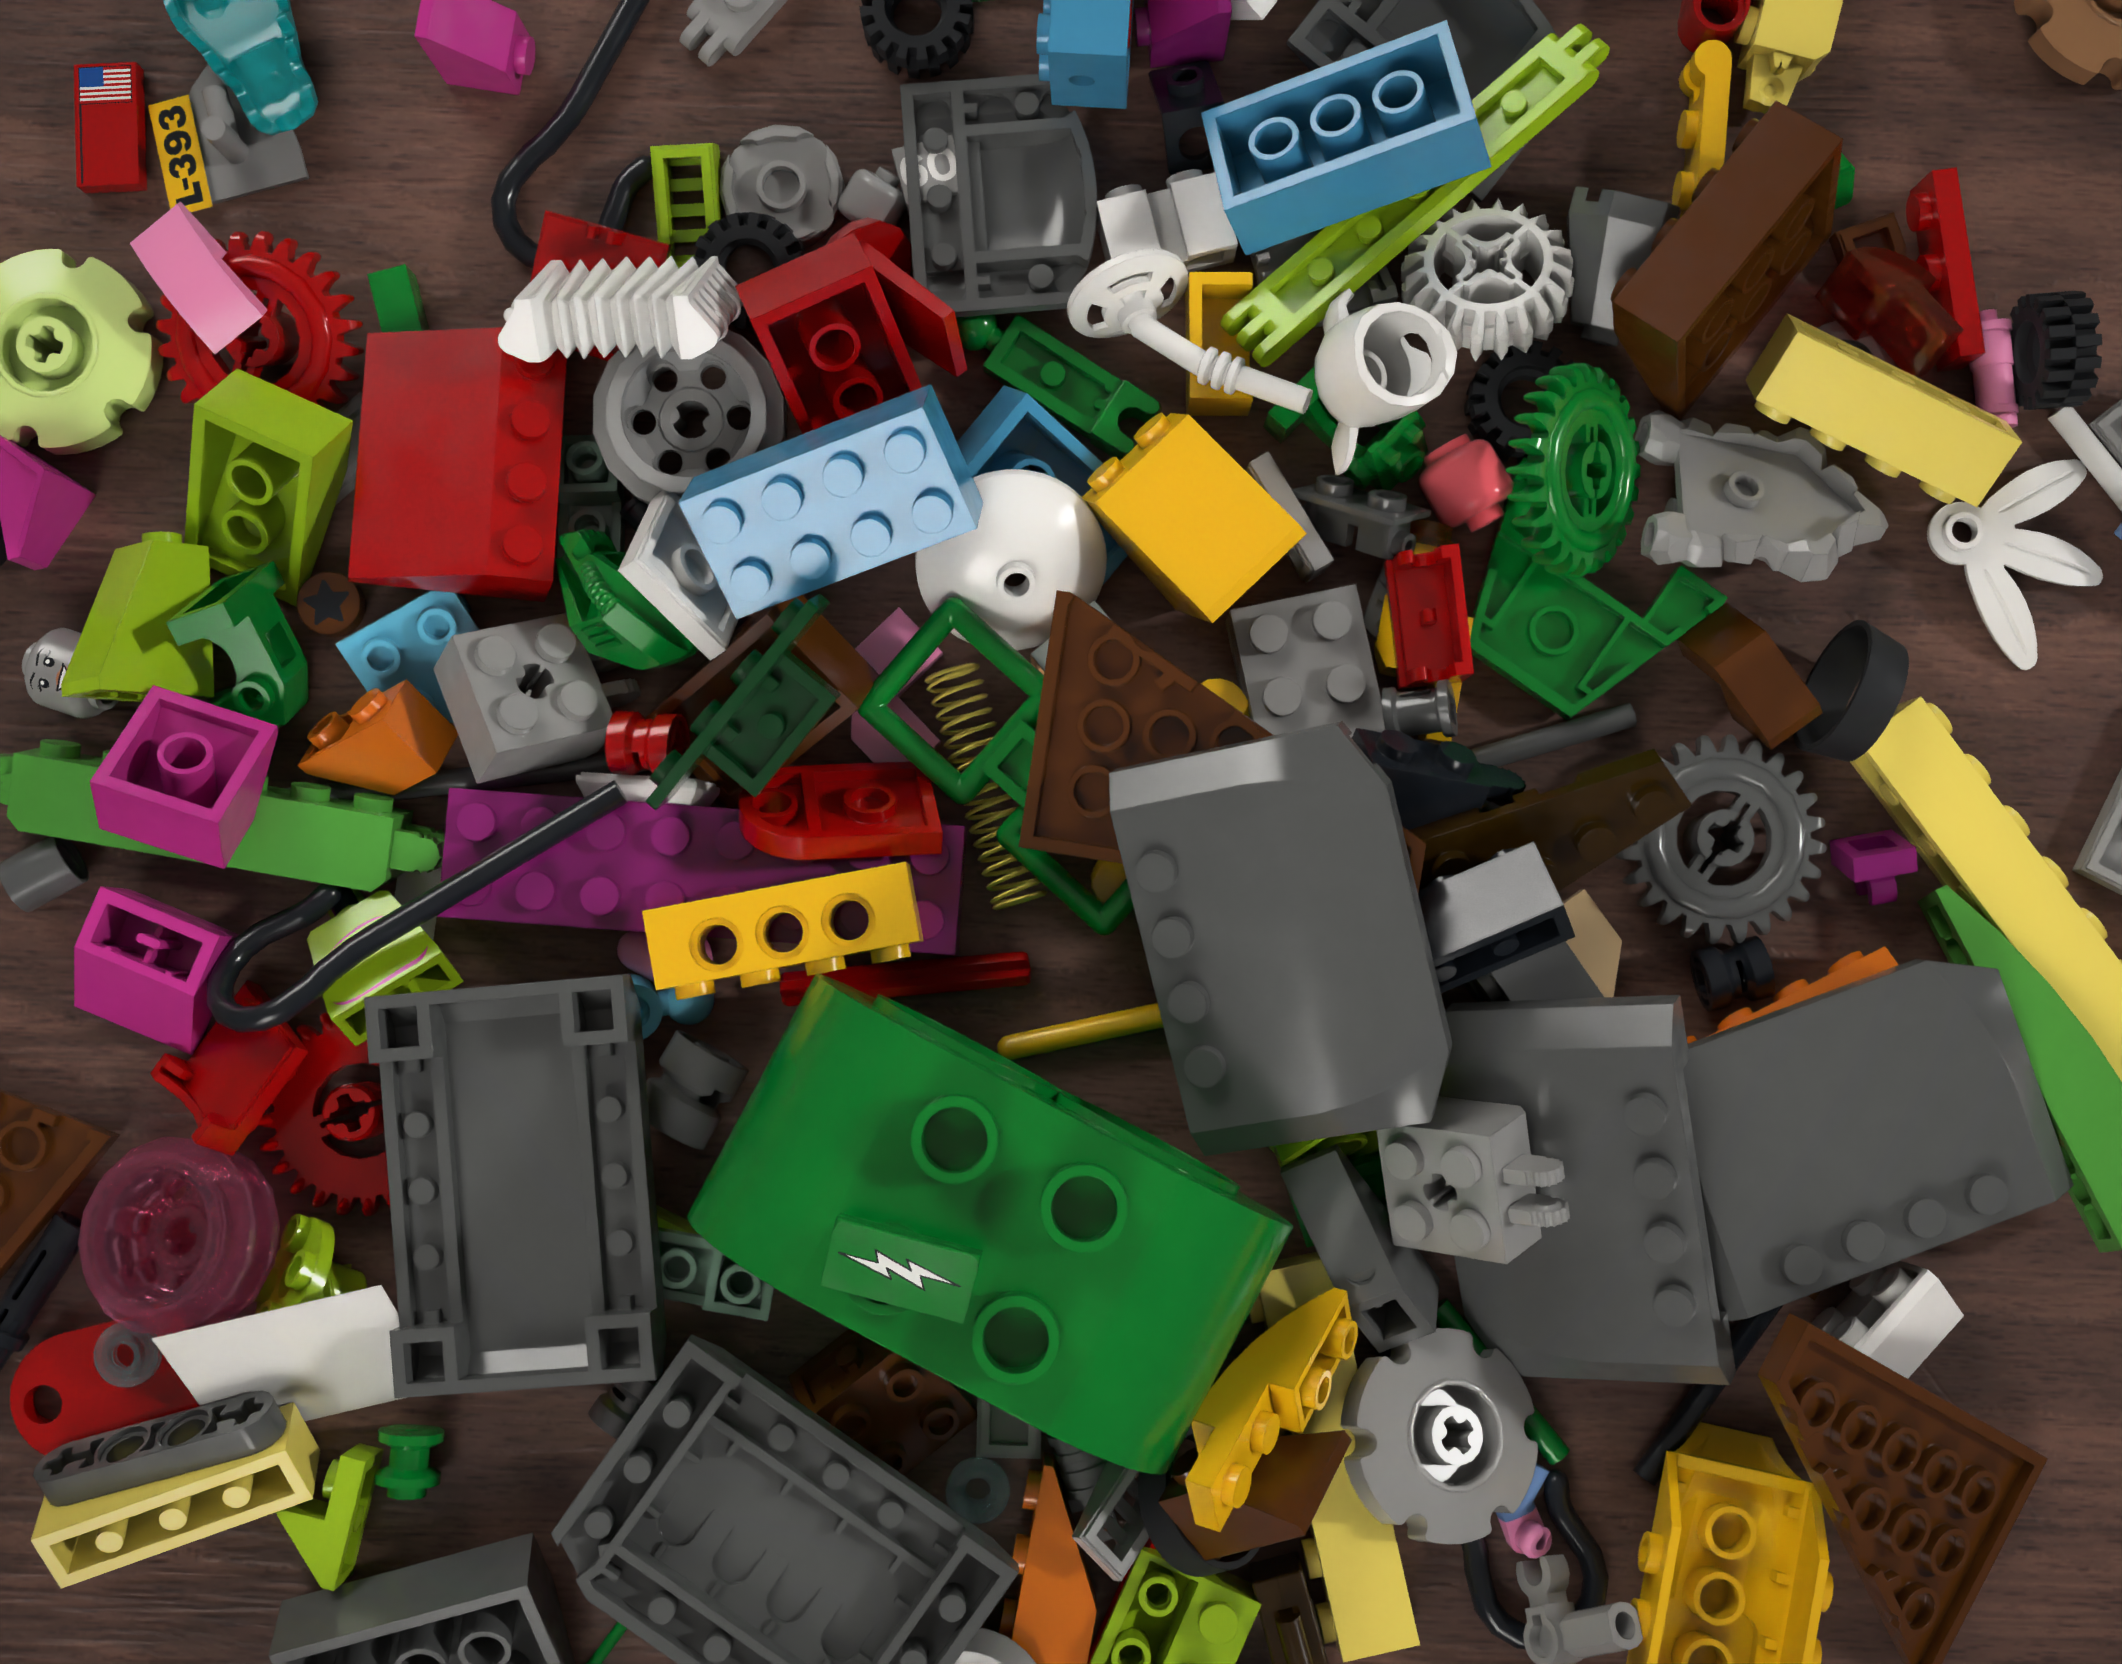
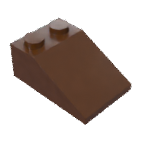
[645,595,879,809]

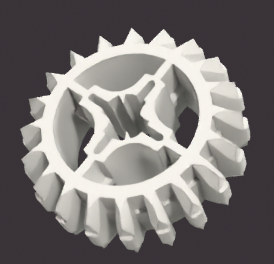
[1401,198,1574,362]

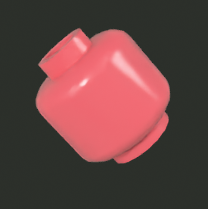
[1418,434,1514,533]

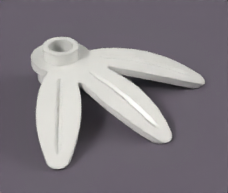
[1927,459,2103,670]

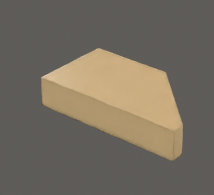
[1563,889,1622,997]

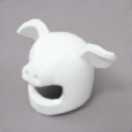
[1315,288,1457,475]

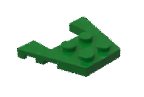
[1470,457,1728,720]

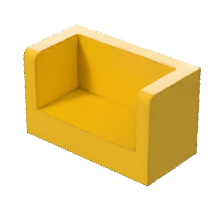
[1185,272,1253,416]

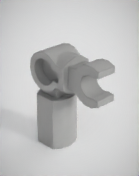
[1516,1554,1643,1664]

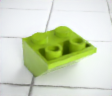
[1089,1547,1262,1664]

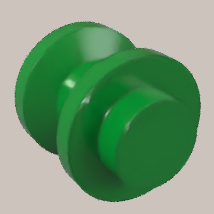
[374,1424,445,1500]

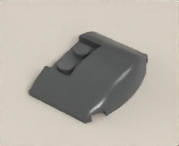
[1286,0,1557,203]
[900,74,1097,317]

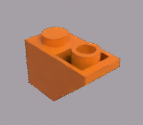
[297,679,458,795]

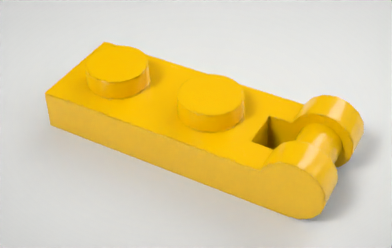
[1672,40,1732,218]

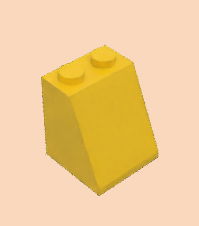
[1082,413,1307,623]

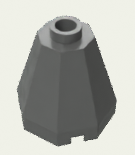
[1566,186,1680,347]

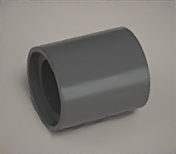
[0,836,89,912]

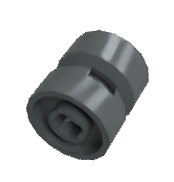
[646,1030,749,1150]

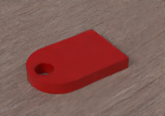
[739,761,943,860]
[10,1301,201,1456]

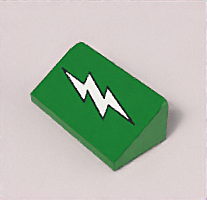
[821,1213,983,1324]

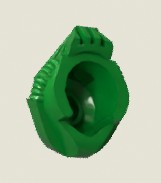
[556,529,699,670]

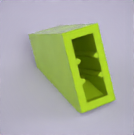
[61,531,214,702]

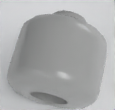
[838,166,906,226]

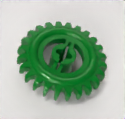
[1505,363,1641,577]

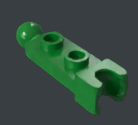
[956,314,1162,460]

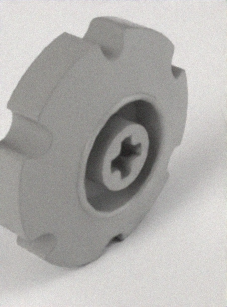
[1341,1328,1538,1544]

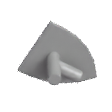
[189,64,309,205]

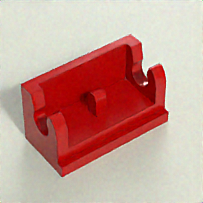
[1384,543,1474,689]

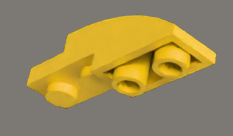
[1185,1288,1358,1532]

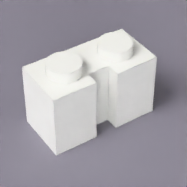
[1096,169,1238,287]

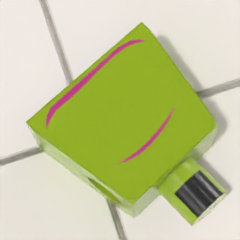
[307,887,464,1046]

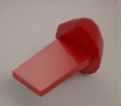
[826,217,968,377]

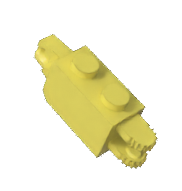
[1734,0,1843,114]

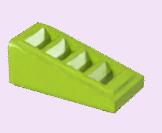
[650,143,723,268]

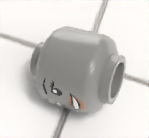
[22,628,118,719]

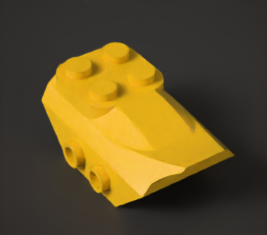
[1626,1422,1834,1664]

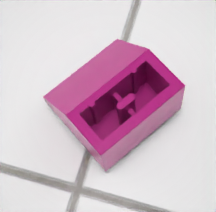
[74,886,240,1055]

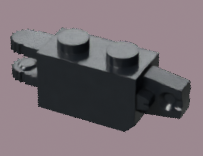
[1352,728,1527,830]

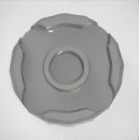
[719,124,845,248]

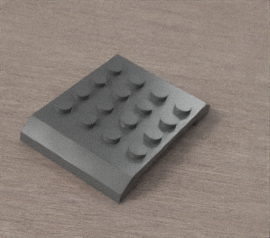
[364,974,667,1398]

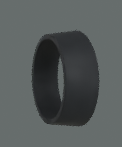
[1793,620,1909,762]

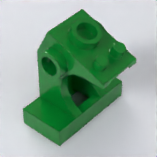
[1263,366,1429,490]
[166,560,309,728]

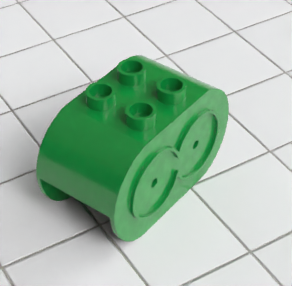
[687,973,1294,1475]

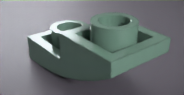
[557,435,625,558]
[658,1227,774,1321]

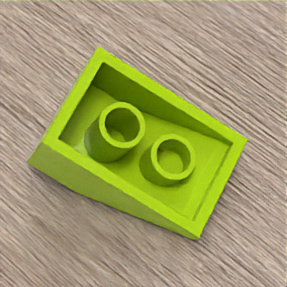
[184,368,353,606]

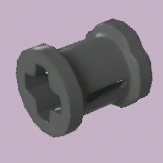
[1382,679,1458,738]

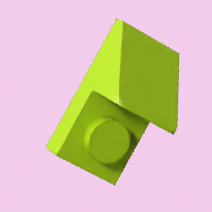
[276,1443,384,1591]

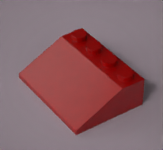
[348,327,567,602]

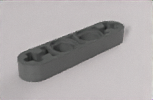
[33,1391,287,1507]

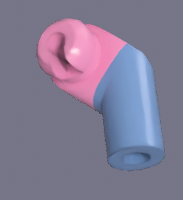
[1496,1463,1552,1559]

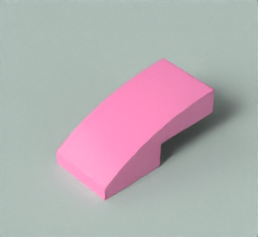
[130,201,268,354]

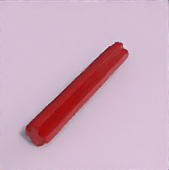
[779,951,1031,1006]

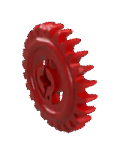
[156,231,365,408]
[258,1012,390,1216]

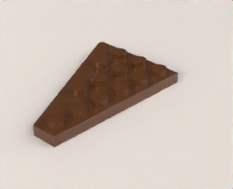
[1019,590,1426,893]
[1757,1313,2048,1664]

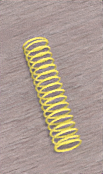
[924,663,1047,910]

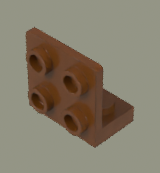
[788,1329,977,1475]

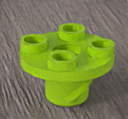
[247,1214,367,1314]

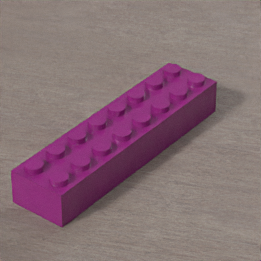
[437,788,968,956]

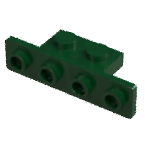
[645,594,841,811]

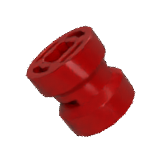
[605,710,690,775]

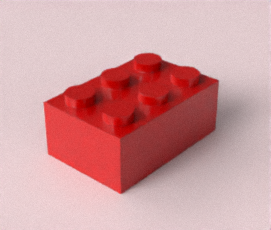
[735,233,922,434]

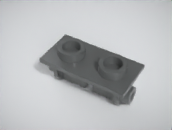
[1292,475,1431,560]

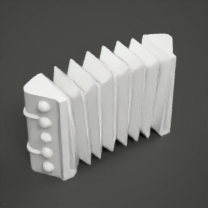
[498,256,743,362]

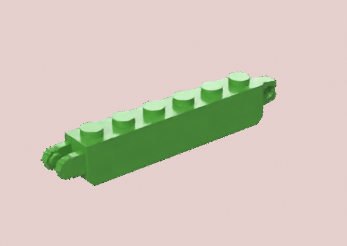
[0,739,445,892]

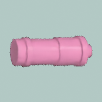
[1969,309,2019,428]

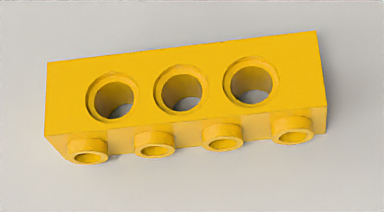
[642,862,924,1000]

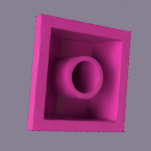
[90,685,278,869]

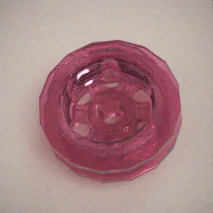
[78,1137,280,1335]

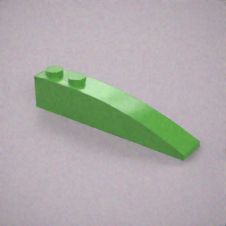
[1917,885,2122,1253]

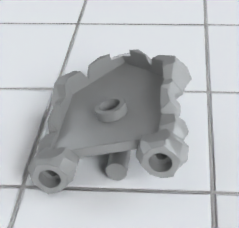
[1634,410,1889,582]

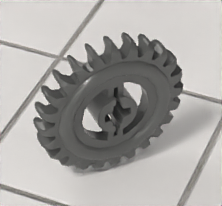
[1615,734,1827,944]

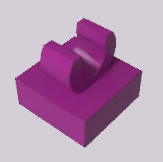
[1829,829,1918,906]

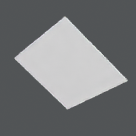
[152,1285,403,1421]

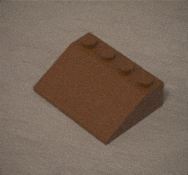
[1610,100,1843,421]

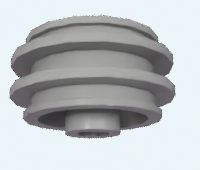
[593,330,787,505]

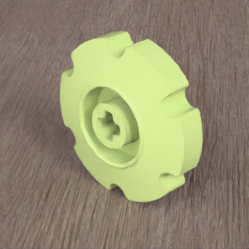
[0,249,163,455]

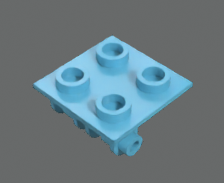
[335,590,480,723]

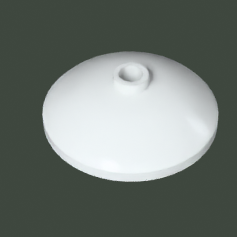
[915,469,1107,650]

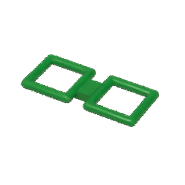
[857,597,1134,936]

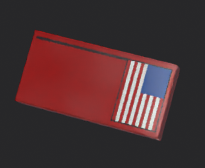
[74,62,147,194]

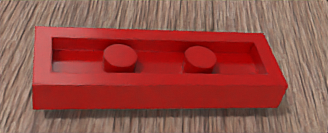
[1906,167,1986,372]

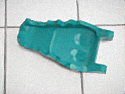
[163,0,318,136]

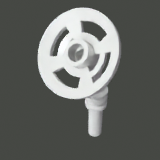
[1067,249,1313,414]

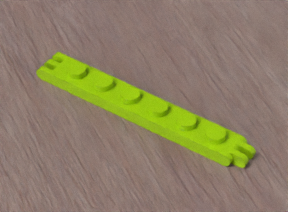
[1220,23,1610,367]

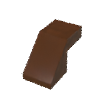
[1677,602,1823,750]

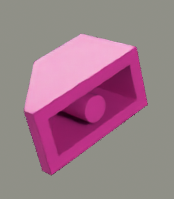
[414,0,535,96]

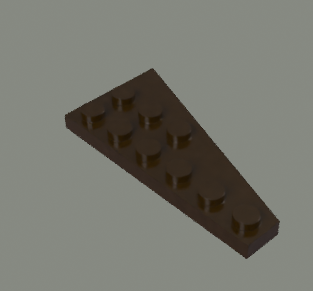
[1409,749,1692,891]

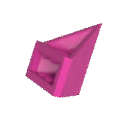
[0,435,96,570]

